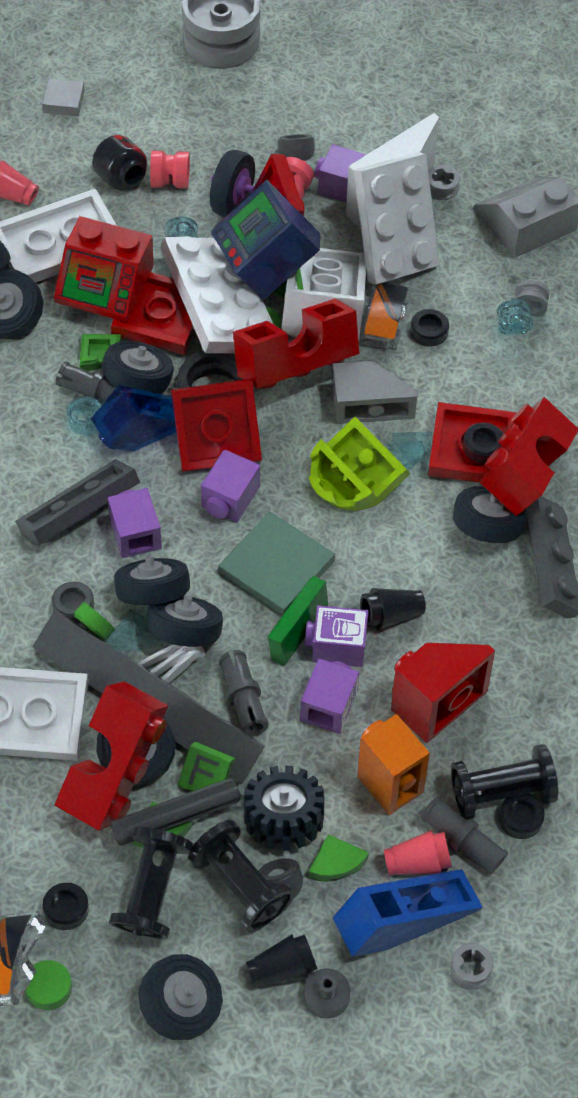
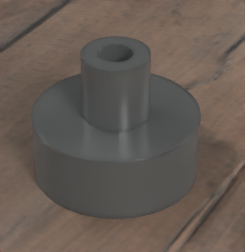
[304,968,351,1019]

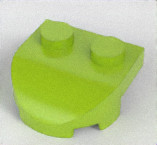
[309,417,411,511]

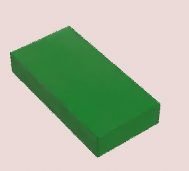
[268,576,329,666]

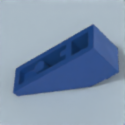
[332,869,483,957]

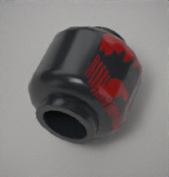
[92,135,147,191]

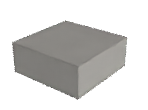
[42,78,85,117]

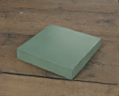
[218,511,335,616]

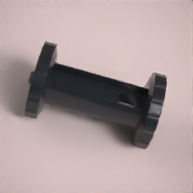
[451,744,559,820]
[188,820,295,932]
[109,827,193,939]

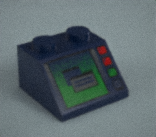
[211,180,320,300]

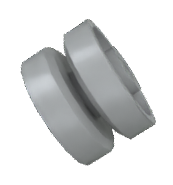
[181,0,260,68]

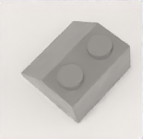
[474,176,578,258]

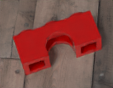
[233,298,360,389]
[480,397,578,516]
[54,681,169,831]

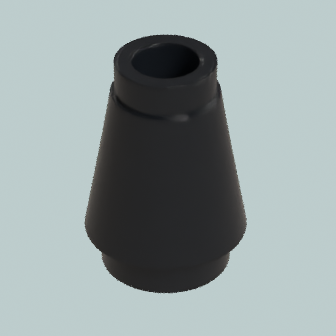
[360,588,426,630]
[246,934,318,988]

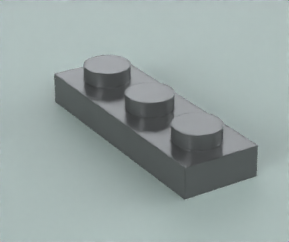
[15,459,140,546]
[526,496,578,618]

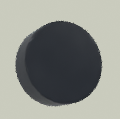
[410,309,449,347]
[463,422,503,464]
[499,794,545,839]
[42,882,89,930]

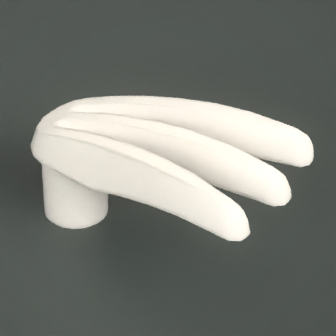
[138,645,205,683]

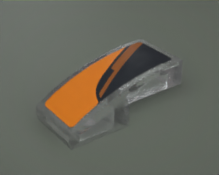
[359,282,412,351]
[0,911,46,1007]

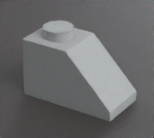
[331,361,417,424]

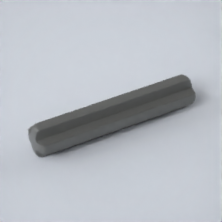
[111,778,240,846]

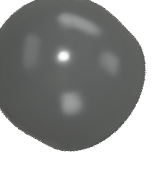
[278,134,315,161]
[258,858,303,899]

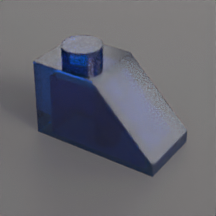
[90,385,176,452]

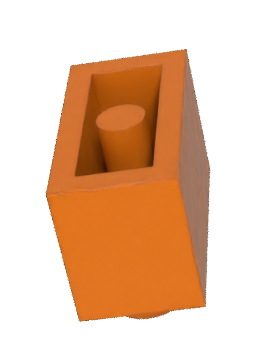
[357,714,430,815]

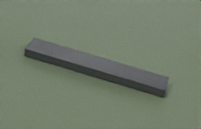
[32,611,265,783]

